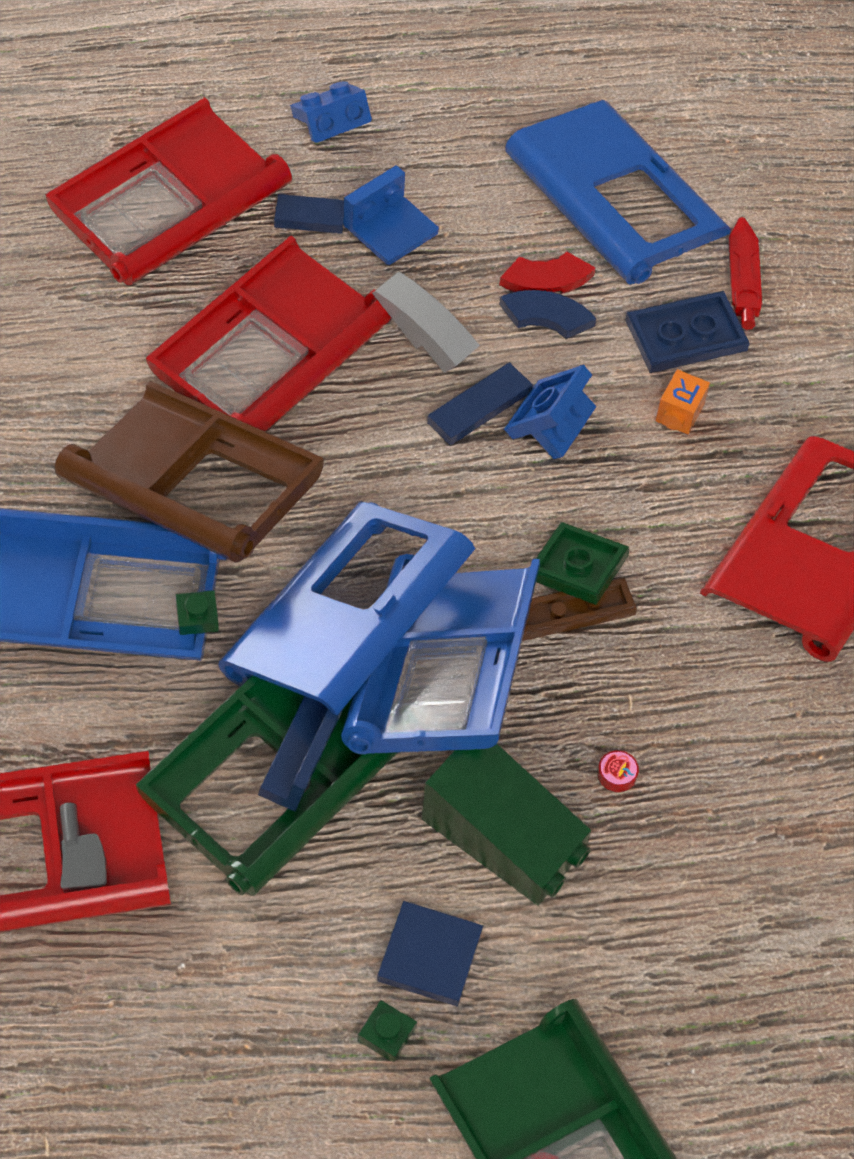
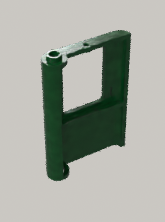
[136,675,420,896]

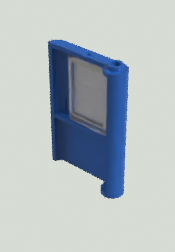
[341,554,540,754]

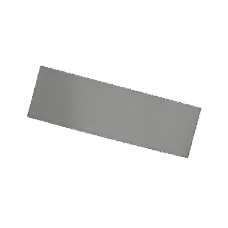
[372,272,480,373]

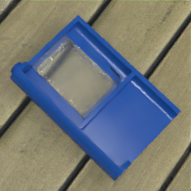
[0,508,227,661]

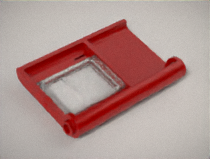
[45,97,292,286]
[146,236,392,432]

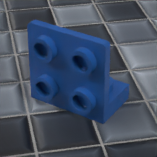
[343,165,439,265]

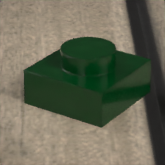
[175,590,219,635]
[357,1000,417,1063]

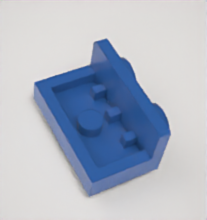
[290,81,372,143]

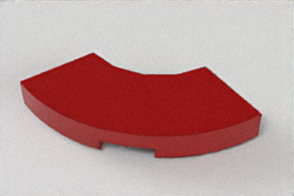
[499,252,596,294]

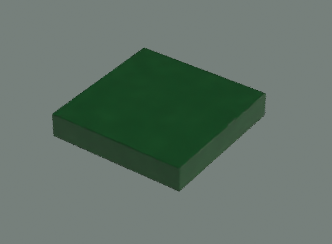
[536,522,629,605]

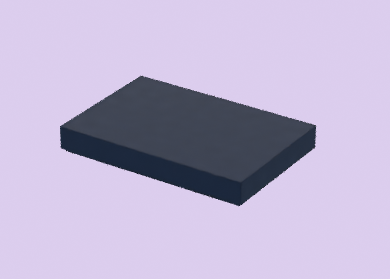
[625,291,750,373]

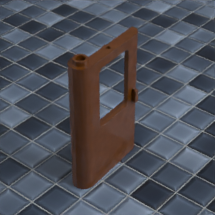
[55,381,324,563]

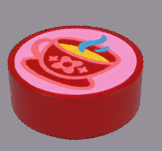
[597,750,639,792]

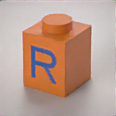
[656,369,710,435]

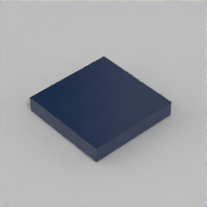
[377,901,483,1007]

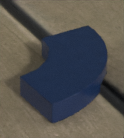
[499,290,597,339]

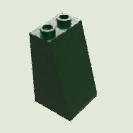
[422,744,591,906]

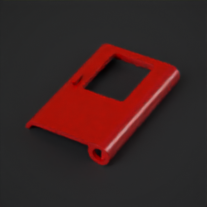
[700,436,854,662]
[0,751,171,933]

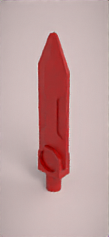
[728,217,763,330]

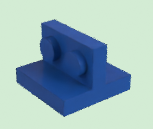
[504,364,596,459]

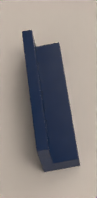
[258,696,344,812]

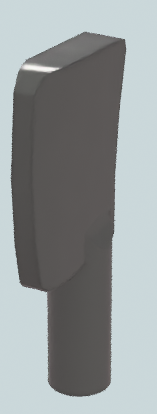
[60,803,107,893]

